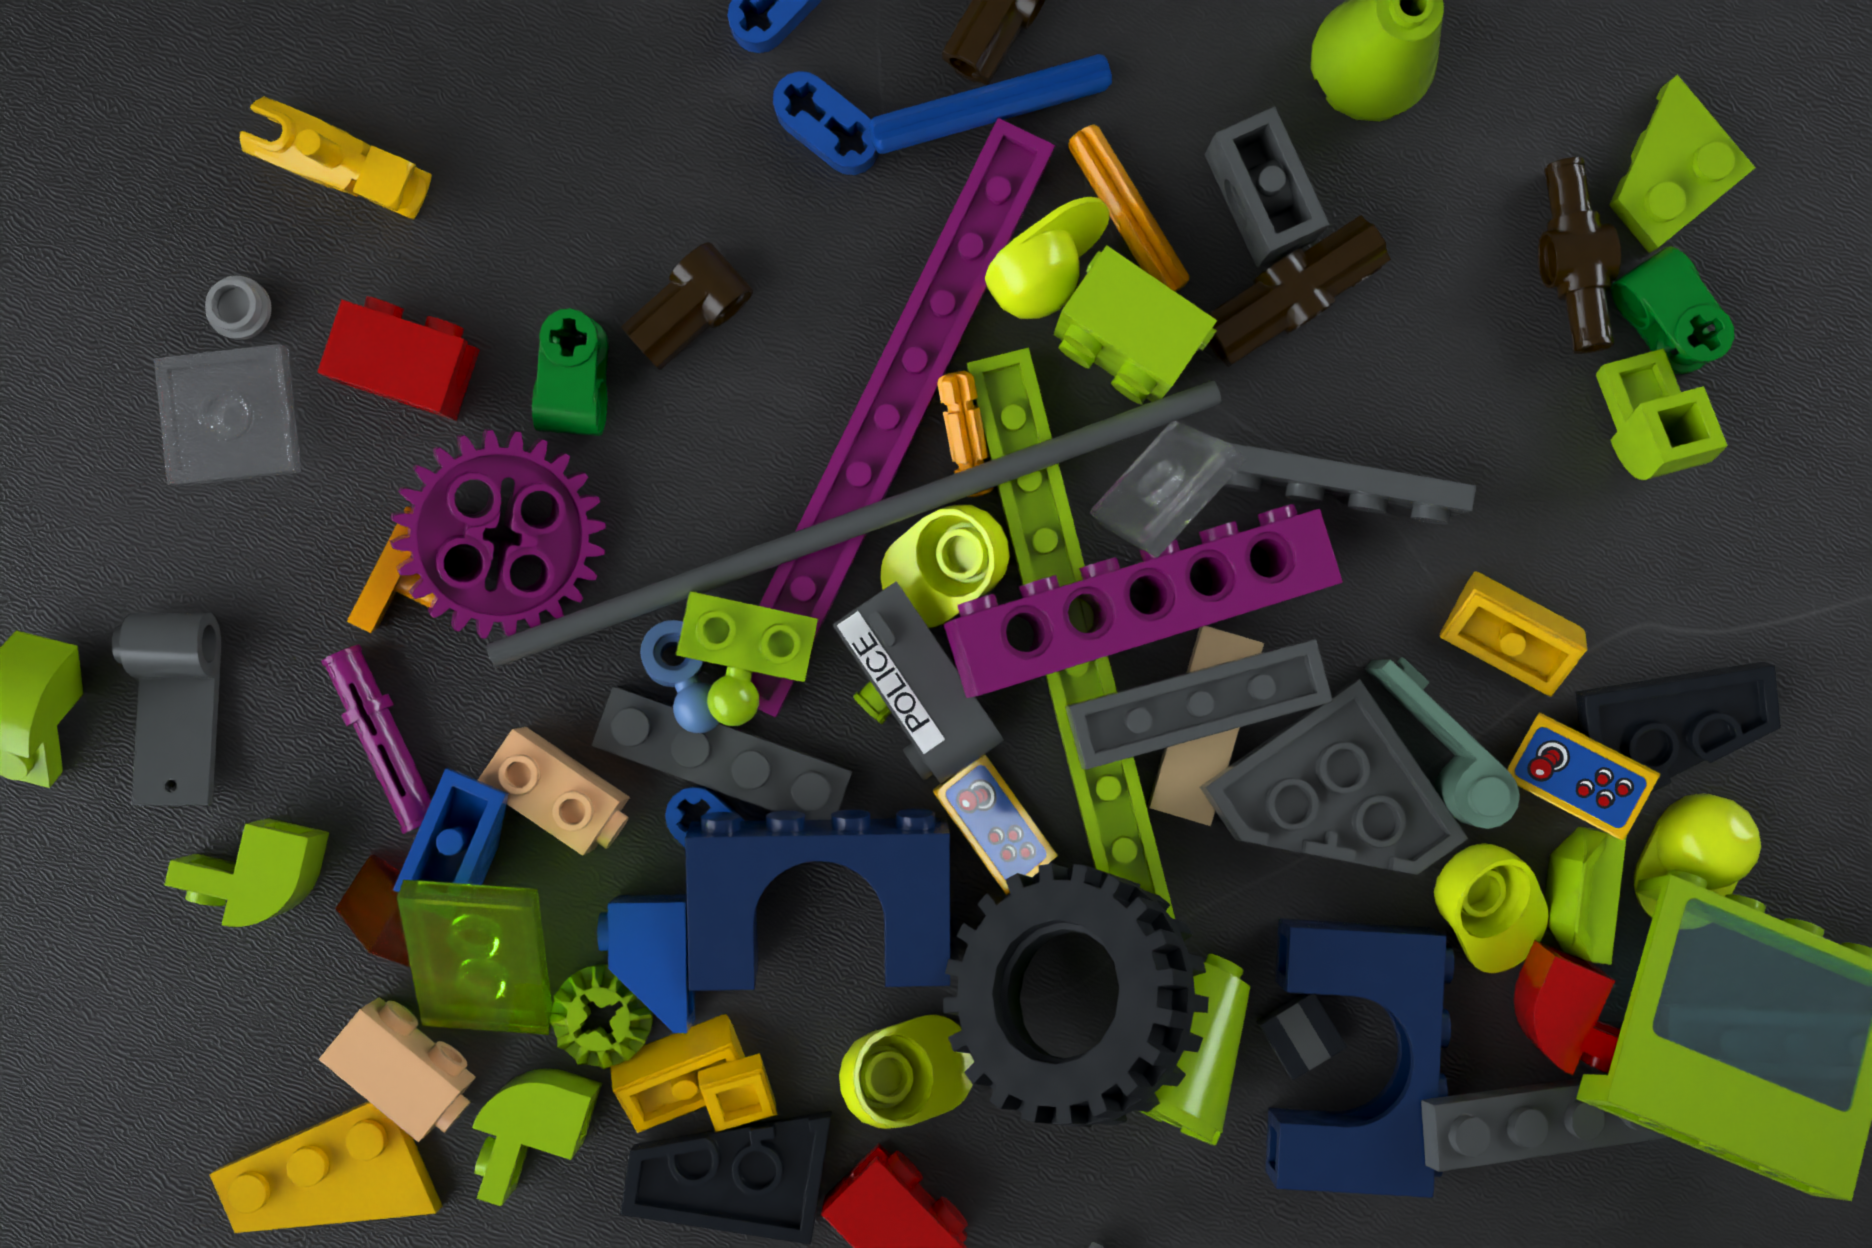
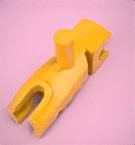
[240,96,432,220]

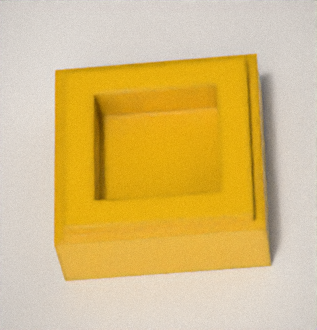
[698,1053,778,1132]

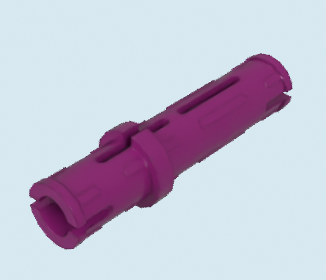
[321,644,431,834]

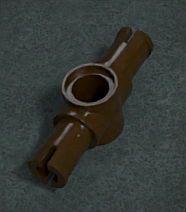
[1538,157,1621,354]

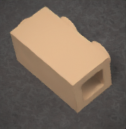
[478,727,630,856]
[319,997,476,1142]

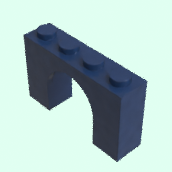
[685,809,950,991]
[1265,918,1454,1198]

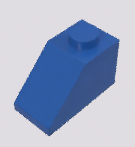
[393,768,509,916]
[597,894,695,1033]

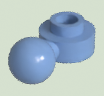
[640,620,720,733]

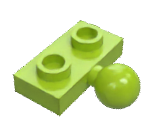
[676,591,818,726]

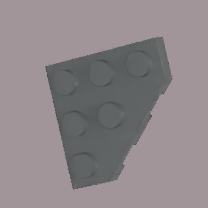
[1200,679,1468,875]

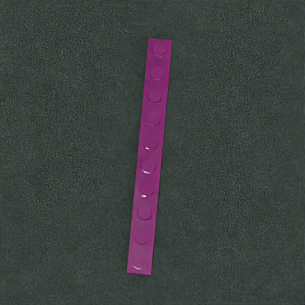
[751,118,1055,717]

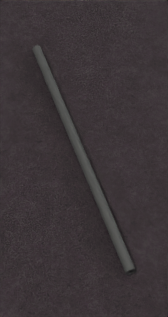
[486,380,1222,668]

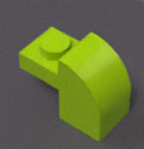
[1596,348,1728,480]
[0,630,83,788]
[164,818,329,927]
[472,1069,603,1206]

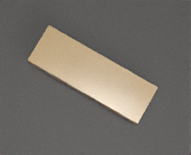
[1147,626,1264,826]

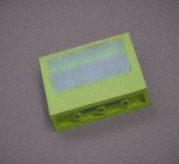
[1576,870,1872,1201]

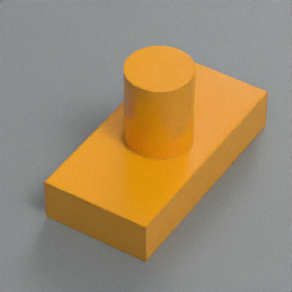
[347,505,435,633]

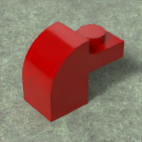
[1514,940,1621,1075]

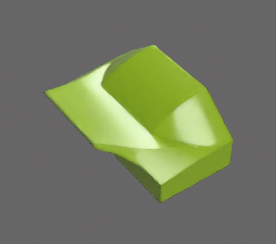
[1545,827,1627,965]

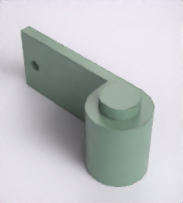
[1364,657,1520,829]

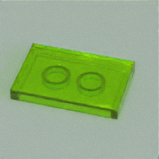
[397,880,552,1035]

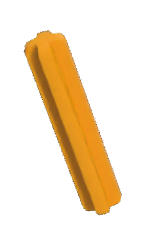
[1068,124,1189,292]

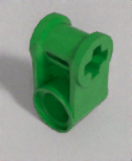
[1611,246,1734,374]
[532,308,609,436]

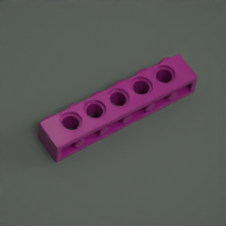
[944,503,1343,698]

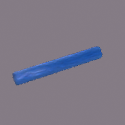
[869,54,1112,154]

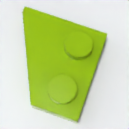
[1609,75,1755,253]

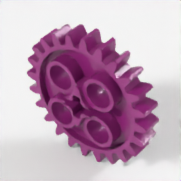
[390,429,606,639]

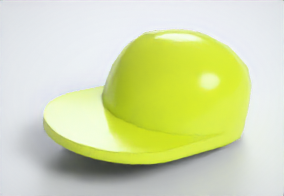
[985,197,1110,319]
[881,505,1010,628]
[1634,793,1761,930]
[1434,843,1549,973]
[839,1015,974,1129]

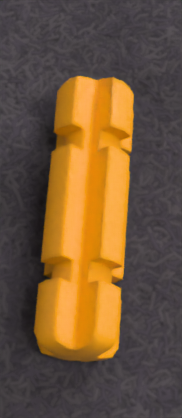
[937,371,993,497]

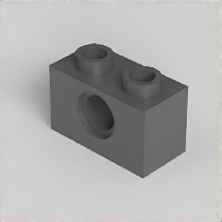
[1204,106,1330,268]

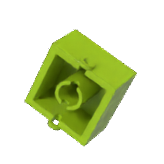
[1053,245,1217,404]

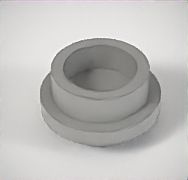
[205,276,272,340]

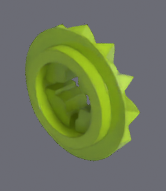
[549,965,653,1069]

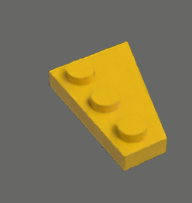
[209,1101,443,1233]

